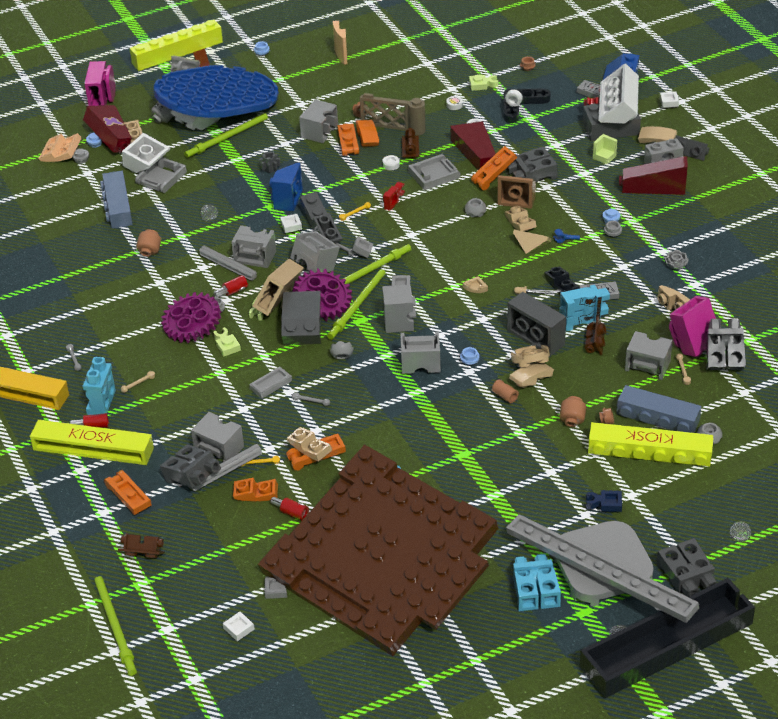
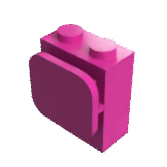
[85,61,116,106]
[669,296,716,357]

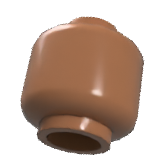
[136,229,161,257]
[559,396,587,427]

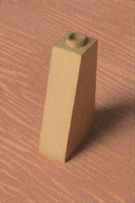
[252,259,304,316]

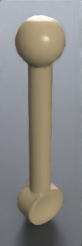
[676,353,691,385]
[121,371,155,393]

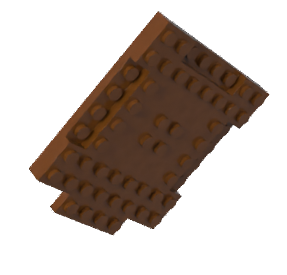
[258,444,498,656]

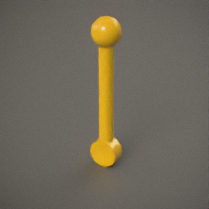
[339,202,371,221]
[241,455,280,467]

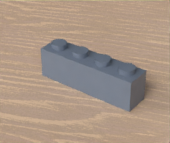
[100,171,132,229]
[617,385,702,433]

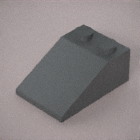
[282,291,321,345]

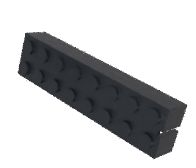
[580,578,755,698]

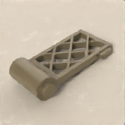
[360,93,426,135]

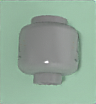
[151,102,174,124]

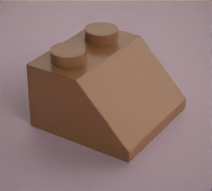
[498,175,536,209]

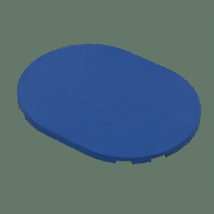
[153,65,279,118]

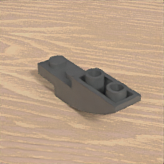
[300,192,342,243]

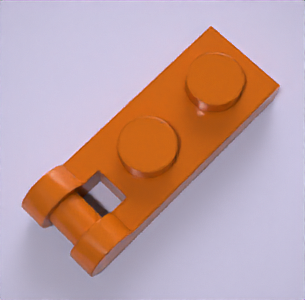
[337,124,359,156]
[471,146,517,190]
[286,433,346,471]
[104,470,152,515]

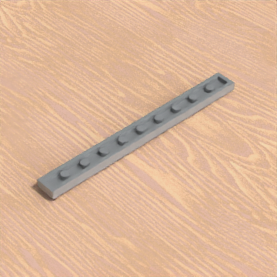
[506,514,699,623]

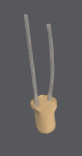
[514,286,560,294]

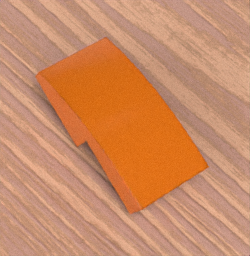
[356,120,379,147]
[233,478,278,501]

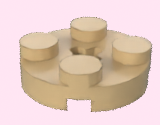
[511,345,550,367]

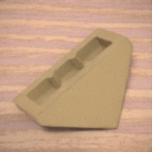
[513,230,551,254]

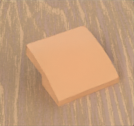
[333,21,347,65]
[39,133,82,162]

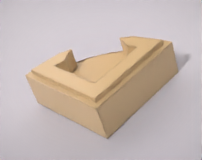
[463,277,488,293]

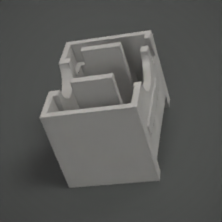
[299,100,338,143]
[232,225,276,268]
[290,231,340,273]
[382,284,416,333]
[401,331,441,374]
[625,331,673,380]
[191,412,244,462]

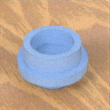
[254,42,270,56]
[86,133,102,147]
[603,209,620,223]
[460,347,479,365]

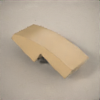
[124,120,143,144]
[638,126,677,143]
[505,206,536,231]
[657,285,690,311]
[509,362,554,388]
[287,427,332,462]

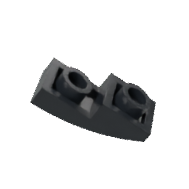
[544,266,580,295]

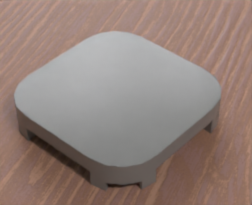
[553,521,654,607]

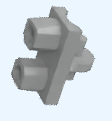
[170,55,200,72]

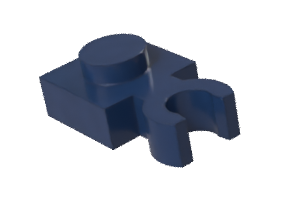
[586,490,622,512]

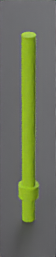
[184,113,268,158]
[343,244,412,284]
[327,269,386,340]
[94,576,137,676]

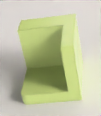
[593,134,617,164]

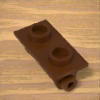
[402,128,419,158]
[585,316,607,355]
[118,533,165,558]

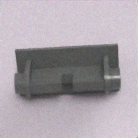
[675,135,710,161]

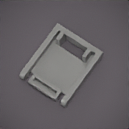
[408,154,460,190]
[135,157,187,193]

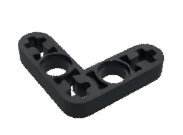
[503,89,551,123]

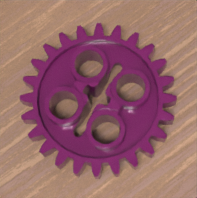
[292,268,352,321]
[161,292,222,343]

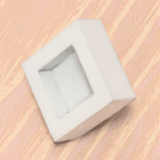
[660,92,679,108]
[280,214,302,233]
[223,612,254,641]

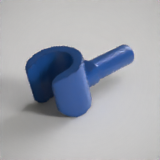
[553,229,580,243]

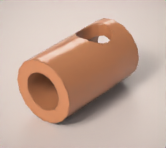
[492,379,519,403]

